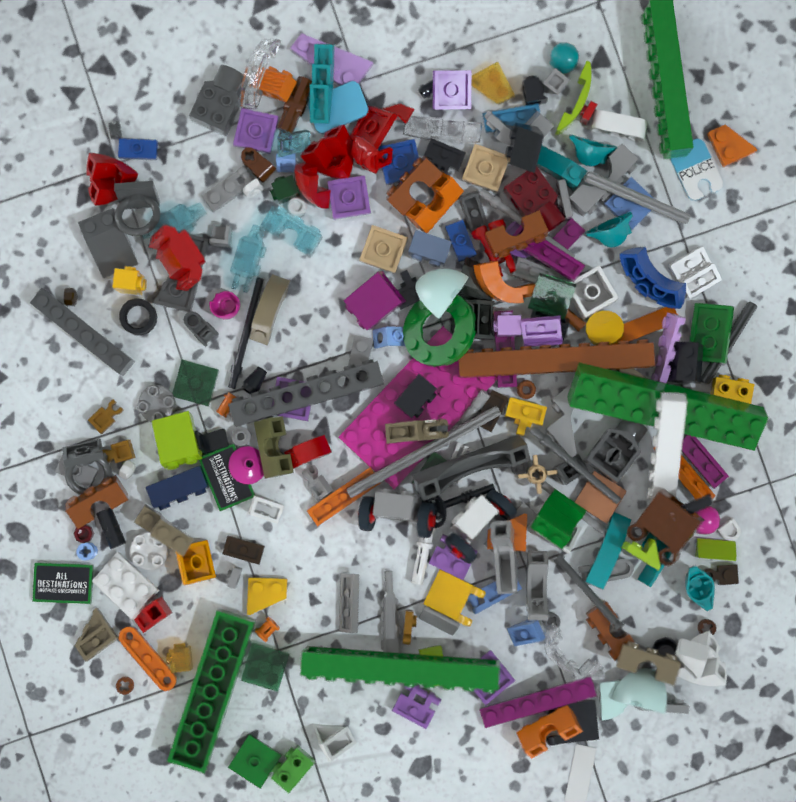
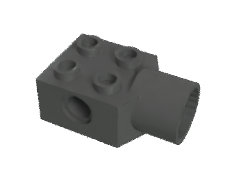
[189,65,245,136]
[584,419,648,483]

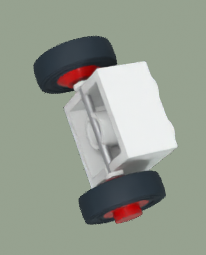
[445,490,517,564]

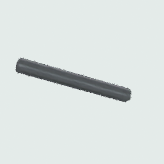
[701,301,757,385]

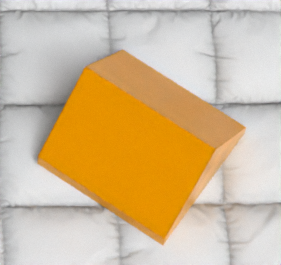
[176,540,216,586]

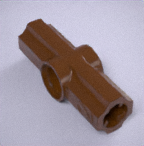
[277,76,312,135]

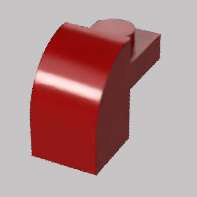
[284,435,332,469]
[134,597,173,633]

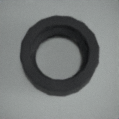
[119,298,157,336]

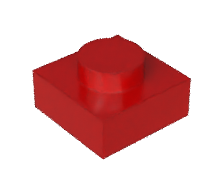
[579,101,598,125]

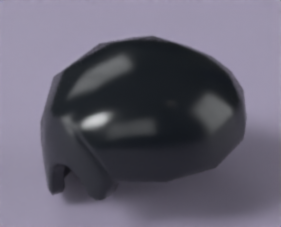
[652,637,679,660]

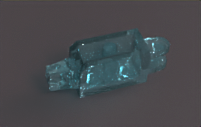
[142,202,207,249]
[230,224,267,293]

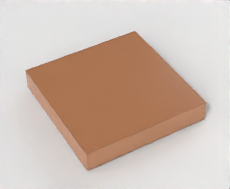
[574,471,627,524]

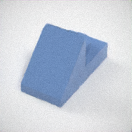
[507,619,545,646]

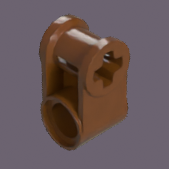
[241,147,276,183]

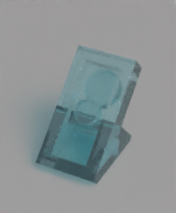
[277,129,310,157]

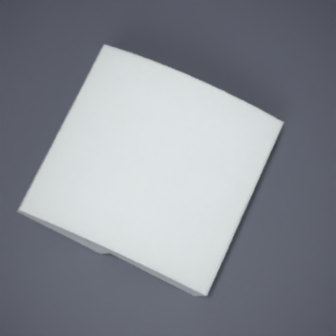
[668,246,722,299]

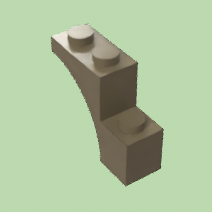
[134,504,194,556]

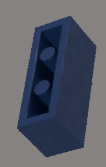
[145,466,210,511]

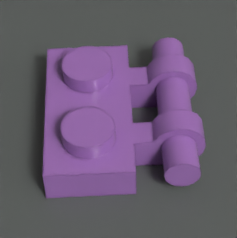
[429,534,477,580]
[392,684,441,729]

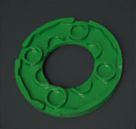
[403,295,476,367]

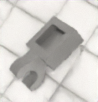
[302,465,333,501]

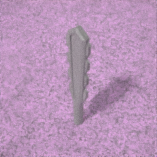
[381,571,403,653]

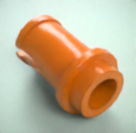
[216,392,237,418]

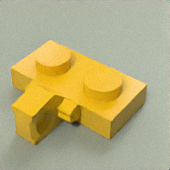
[505,397,547,436]

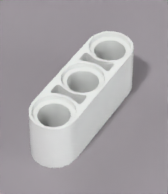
[591,110,648,141]

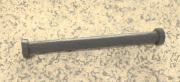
[554,554,625,632]

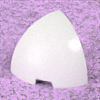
[678,631,727,686]

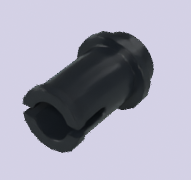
[418,79,433,99]

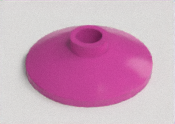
[228,446,264,485]

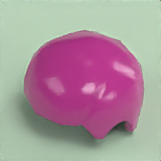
[209,291,240,320]
[695,506,720,535]

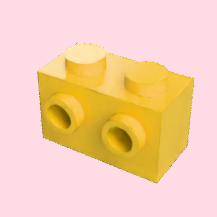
[112,266,147,295]
[710,375,755,404]

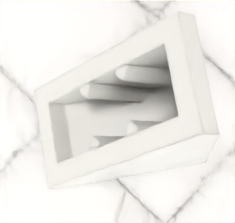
[247,495,284,524]
[676,639,710,678]

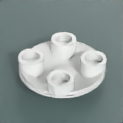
[130,531,168,570]

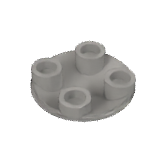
[137,385,176,422]

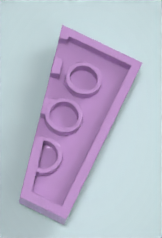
[651,312,686,384]

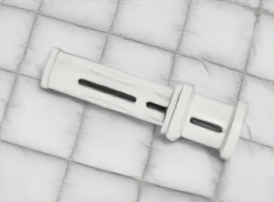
[411,528,437,585]

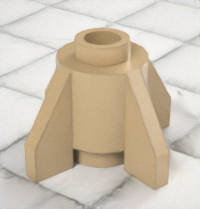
[518,455,557,494]

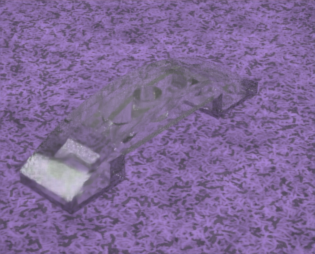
[240,38,281,110]

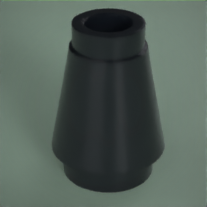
[241,366,267,395]

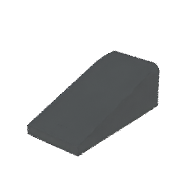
[458,191,489,232]

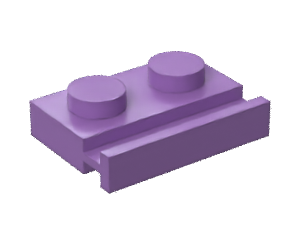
[521,316,563,347]

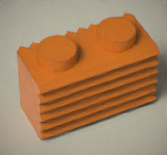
[251,66,297,102]

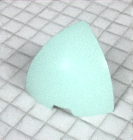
[415,269,469,319]
[612,668,667,714]

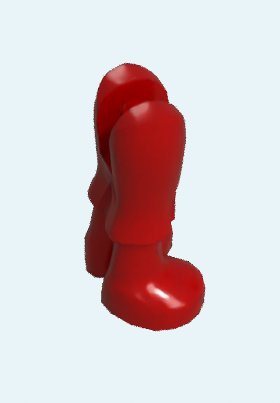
[471,219,516,277]

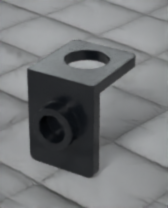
[195,429,229,454]

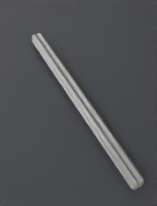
[347,406,501,498]

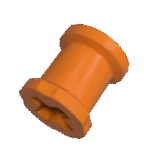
[254,616,280,642]

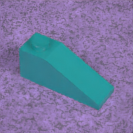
[537,145,588,191]

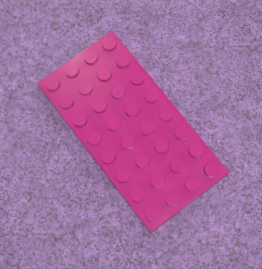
[339,326,497,489]

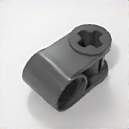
[184,311,219,347]

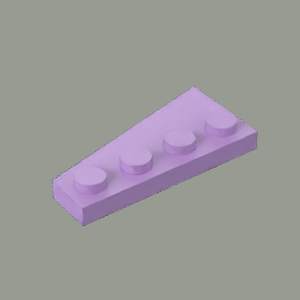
[290,33,373,86]

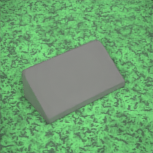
[419,606,460,635]

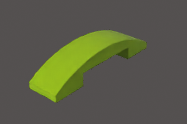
[555,61,592,135]

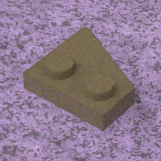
[75,608,119,662]

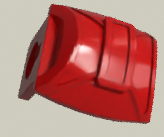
[351,136,393,173]

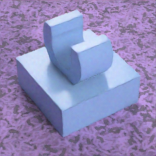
[276,151,296,172]

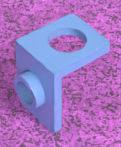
[373,326,405,349]

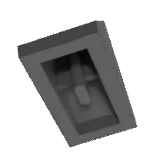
[553,454,588,485]

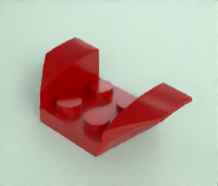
[349,103,415,174]

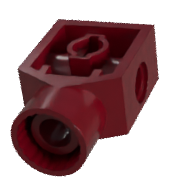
[503,166,566,233]

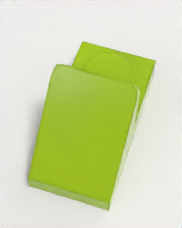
[621,538,660,570]

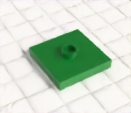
[228,734,282,789]

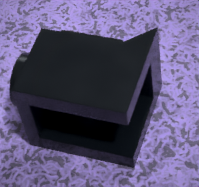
[522,75,548,106]

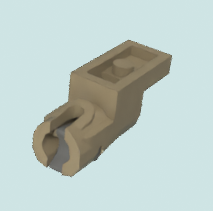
[385,419,449,443]

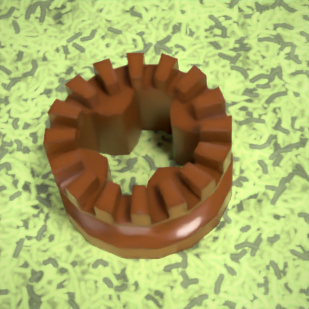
[116,677,134,695]

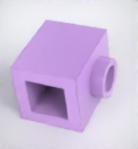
[493,312,521,337]

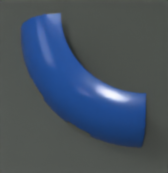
[619,247,686,309]

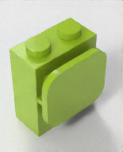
[151,411,202,470]

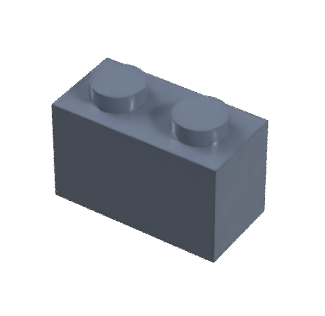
[408,230,452,267]

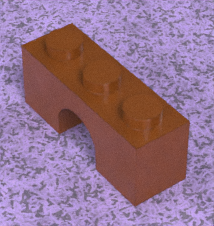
[386,156,443,216]
[485,211,548,258]
[65,475,128,529]
[586,600,635,661]

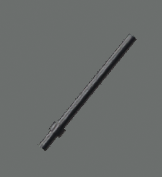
[228,277,264,389]

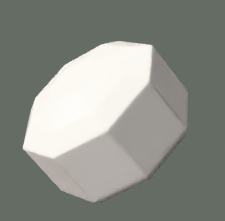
[118,460,135,480]

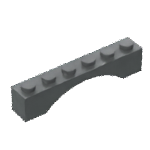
[30,288,135,376]
[412,435,531,501]

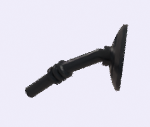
[419,483,495,528]

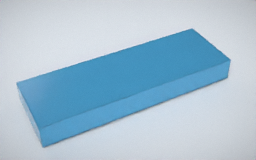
[483,103,540,133]

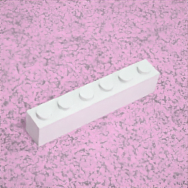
[647,393,687,501]

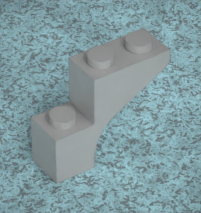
[545,384,577,458]
[491,521,518,594]

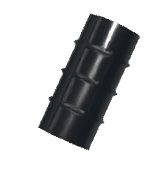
[96,508,126,549]

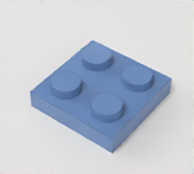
[604,177,654,231]

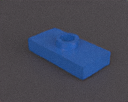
[118,139,158,160]
[445,220,477,262]

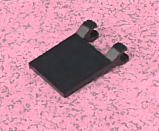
[543,700,599,746]

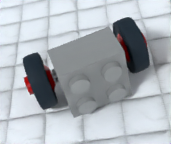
[358,489,436,538]

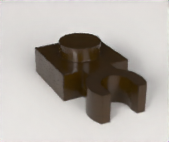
[703,564,739,585]

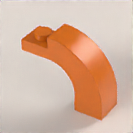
[473,261,540,303]

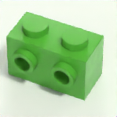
[271,745,315,794]

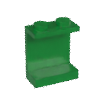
[530,489,587,550]

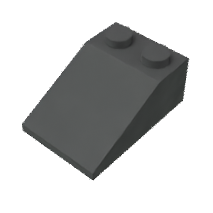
[78,208,138,278]

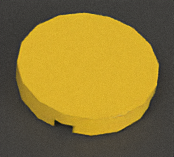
[586,311,624,346]

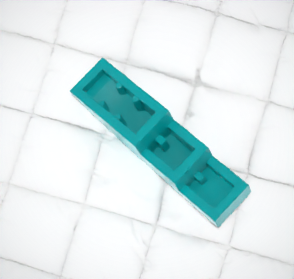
[310,44,335,124]

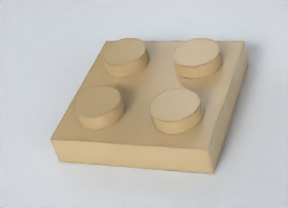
[462,144,508,193]
[359,225,408,274]

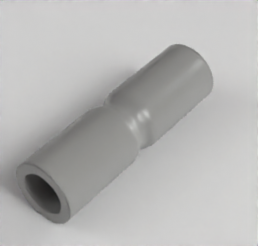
[459,389,491,424]

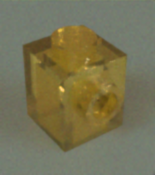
[166,643,193,673]

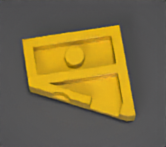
[247,577,288,615]

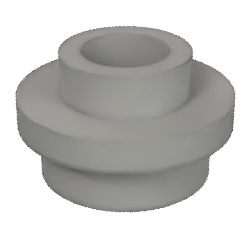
[231,427,251,446]

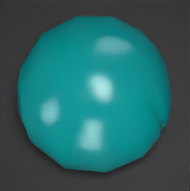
[550,43,579,74]

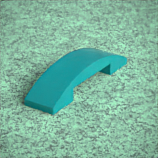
[585,512,632,590]

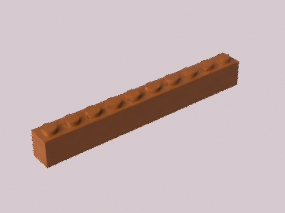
[459,340,655,378]

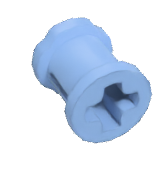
[76,542,98,560]

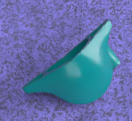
[569,134,617,166]
[585,212,633,247]
[685,565,715,611]

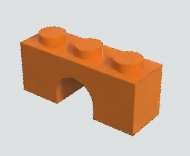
[405,172,464,233]
[516,705,583,759]

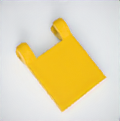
[423,569,486,627]

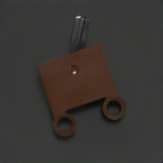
[627,489,714,566]

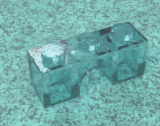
[261,205,322,257]

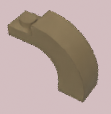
[250,274,290,345]

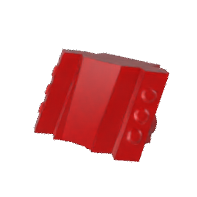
[149,225,206,291]

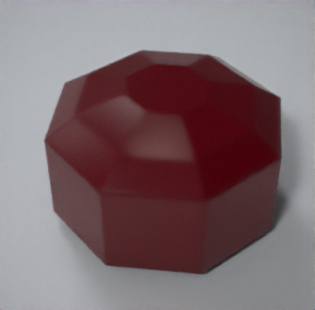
[74,525,94,543]

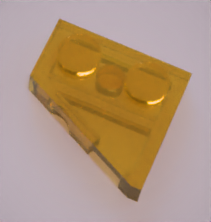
[471,62,515,105]

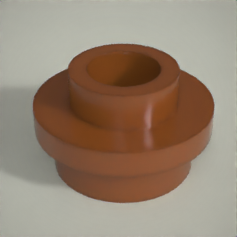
[517,380,536,399]

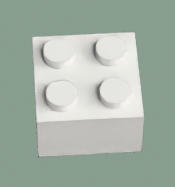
[564,265,619,320]

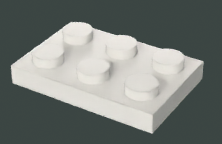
[92,552,159,620]

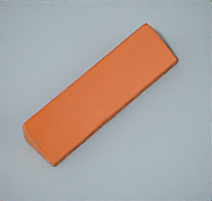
[613,307,678,345]

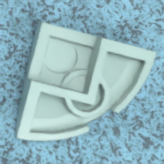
[599,679,628,720]

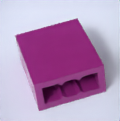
[343,271,406,330]

